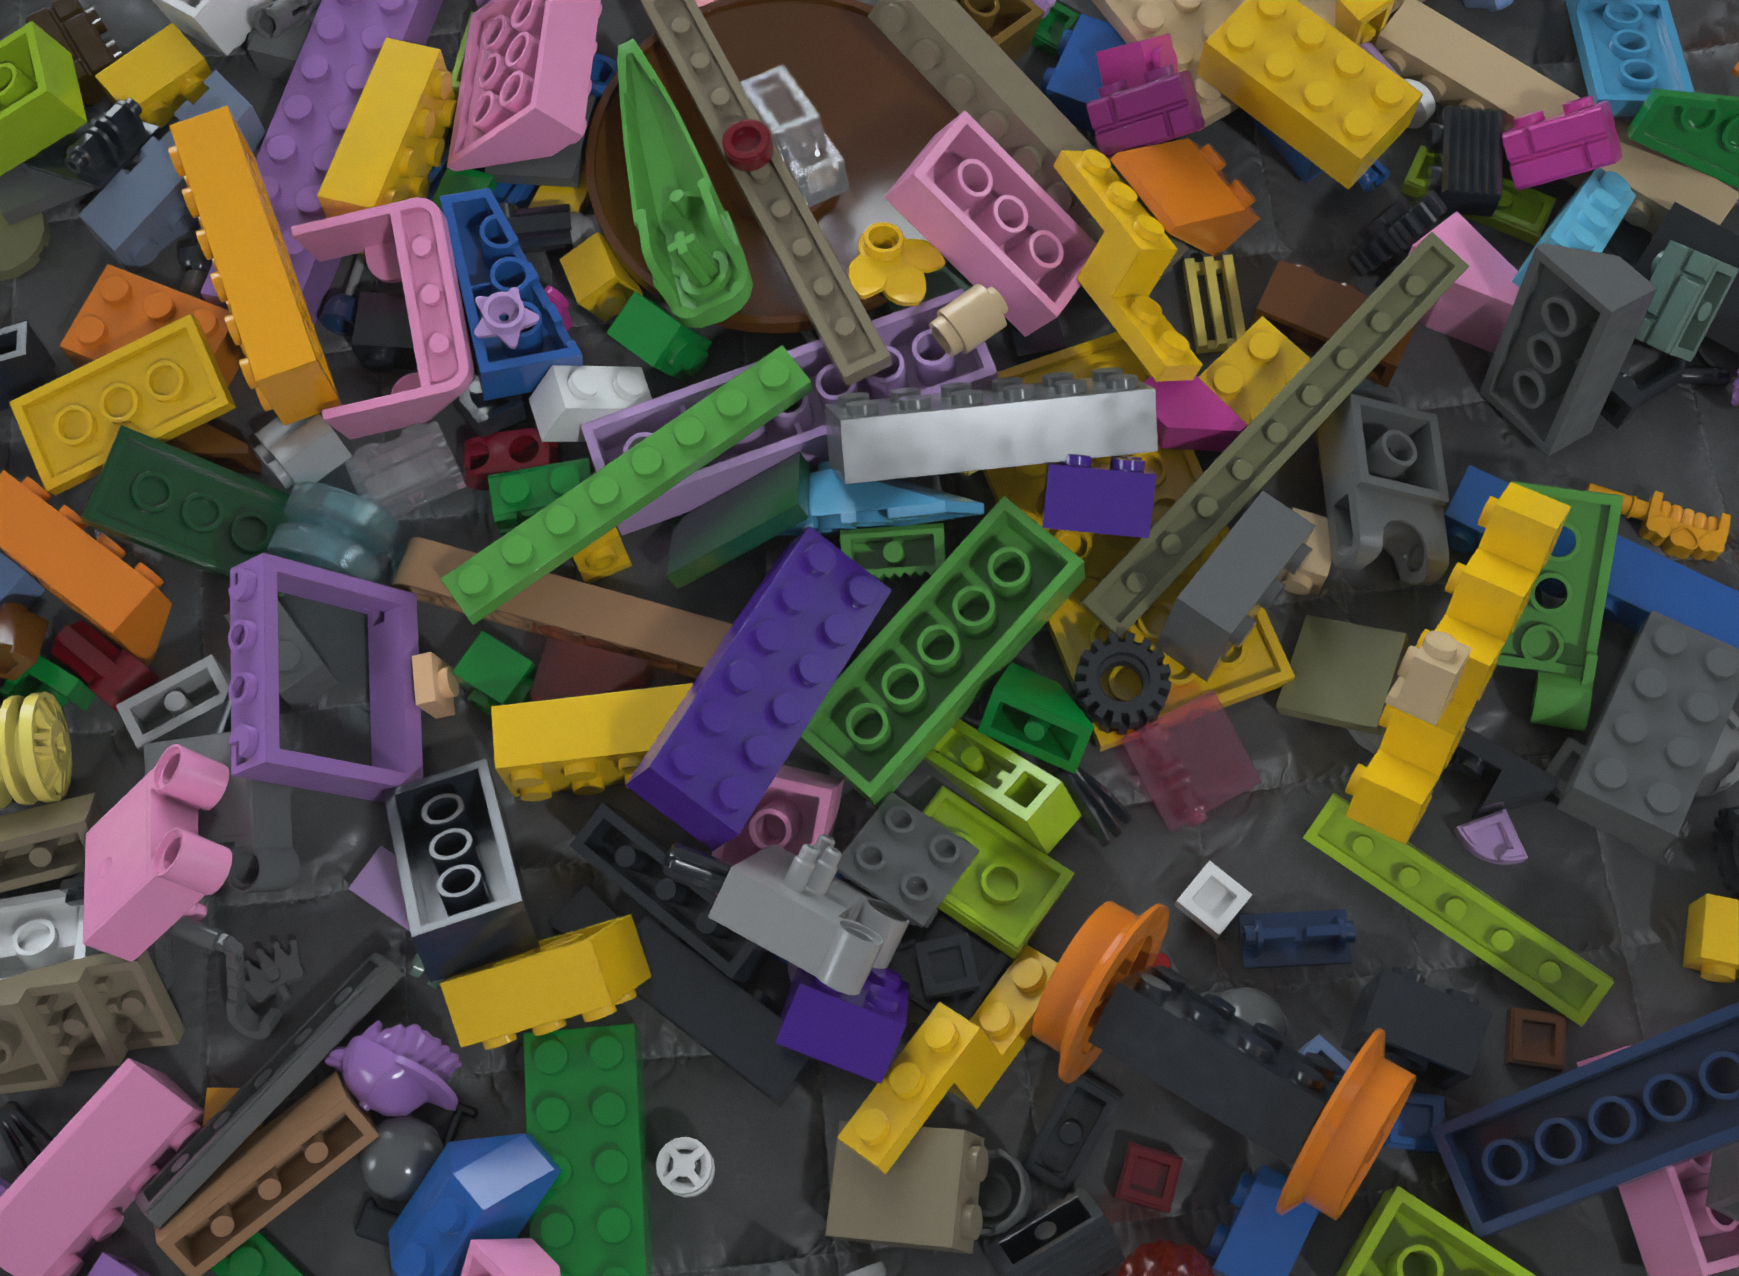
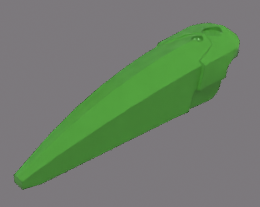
[617,38,753,328]

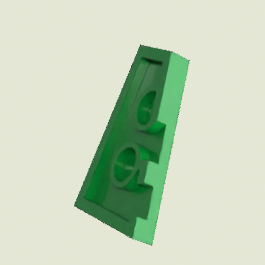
[1625,88,1739,189]

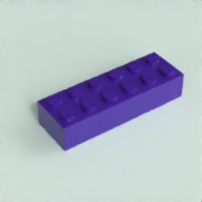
[626,526,892,851]

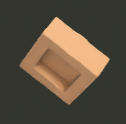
[412,652,459,719]

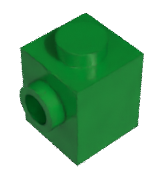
[452,631,541,716]

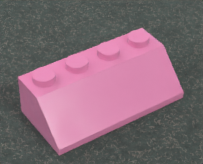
[0,1058,204,1276]

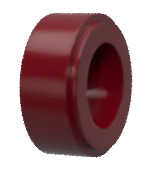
[722,119,774,172]

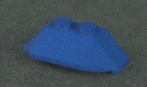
[388,1133,562,1276]

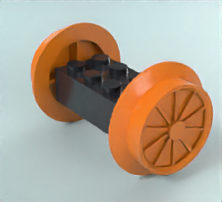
[1032,901,1416,1221]

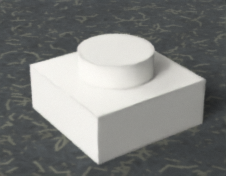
[1174,860,1252,939]

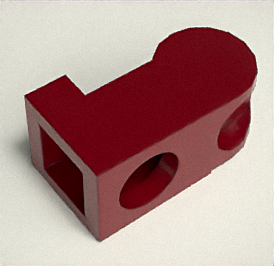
[463,427,561,491]

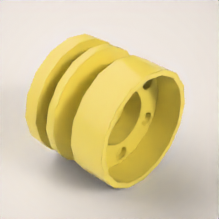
[0,691,72,809]

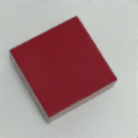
[1114,1142,1183,1214]

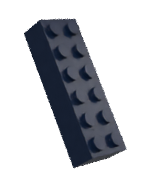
[1429,1002,1739,1238]

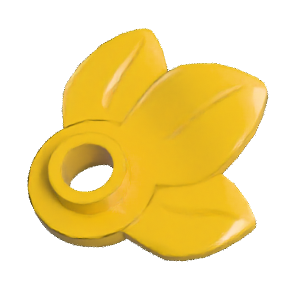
[848,222,945,306]

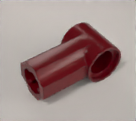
[50,619,160,714]

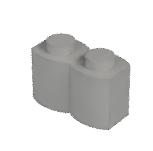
[254,414,352,493]

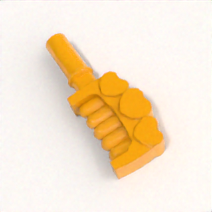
[1585,482,1731,561]

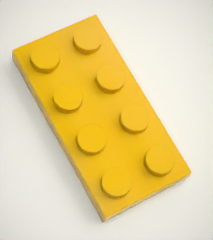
[9,314,236,496]

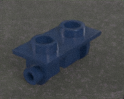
[1238,909,1356,969]

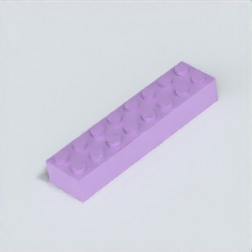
[581,288,998,536]

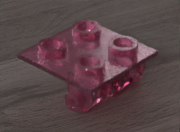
[1121,689,1262,832]

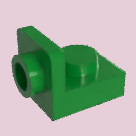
[0,655,97,712]

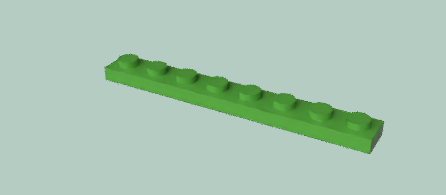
[441,345,814,625]

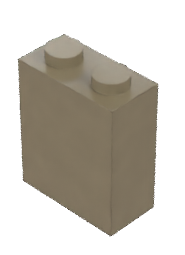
[825,1121,989,1254]

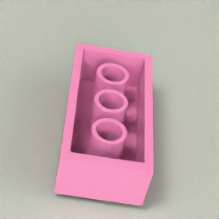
[884,110,1097,337]

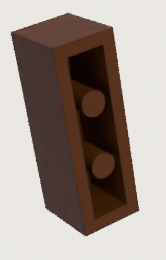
[1251,260,1418,388]

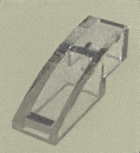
[740,65,850,207]

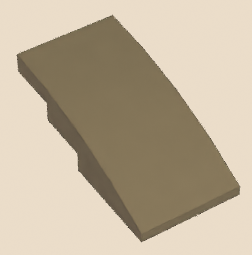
[0,949,185,1094]

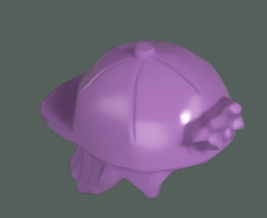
[325,1021,462,1116]

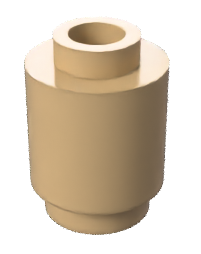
[929,284,1009,357]

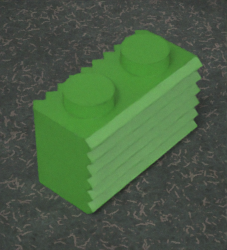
[840,523,947,583]

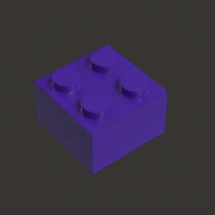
[1041,454,1156,538]
[775,967,909,1084]

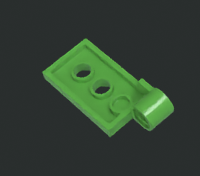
[1497,481,1624,731]

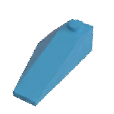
[779,461,984,537]

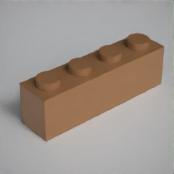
[153,1071,380,1276]

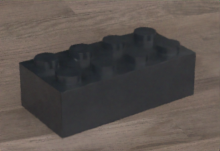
[383,759,540,982]

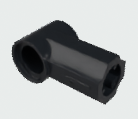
[498,203,573,254]

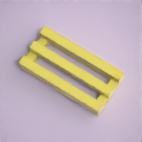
[1182,254,1246,354]

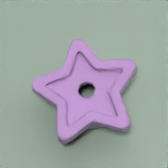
[474,287,540,349]

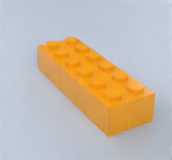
[168,105,342,426]

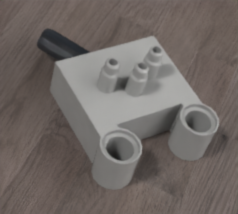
[662,834,910,995]

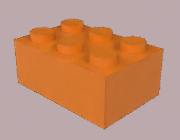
[59,264,245,422]

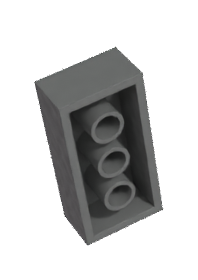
[1556,610,1739,856]

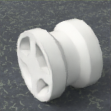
[656,1137,715,1198]

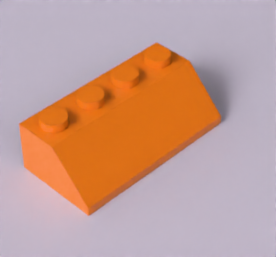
[0,470,172,666]

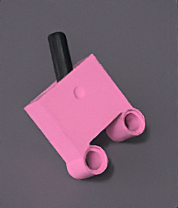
[60,744,232,962]

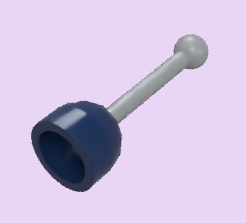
[320,254,366,336]

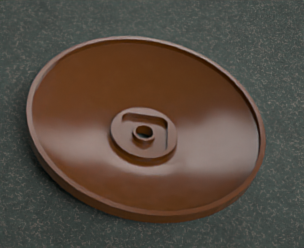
[586,0,960,333]

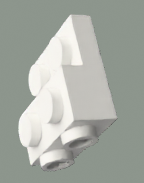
[0,889,102,980]

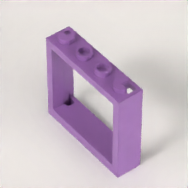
[228,553,423,803]

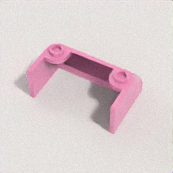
[291,197,474,440]

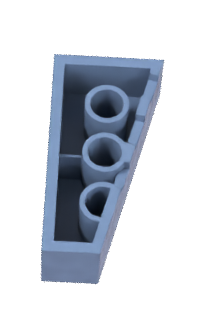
[79,70,266,273]

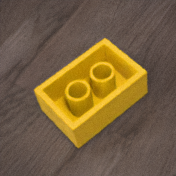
[440,914,652,1050]

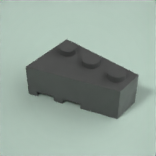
[1155,491,1315,682]

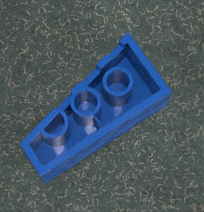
[440,188,583,401]

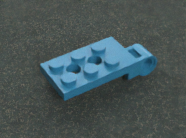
[1565,0,1694,118]

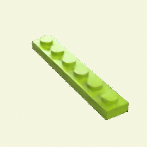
[1303,792,1614,1027]

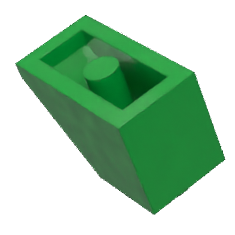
[978,662,1095,774]

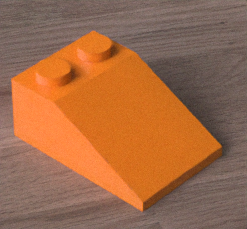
[1110,138,1261,258]

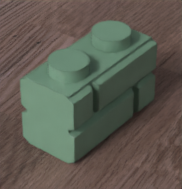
[1635,240,1739,362]

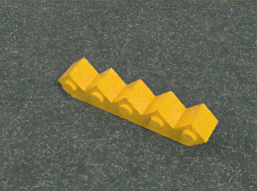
[1345,482,1572,845]

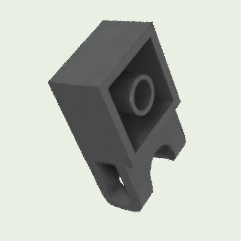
[1317,393,1449,587]

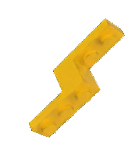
[1053,149,1203,382]
[837,944,1058,1175]

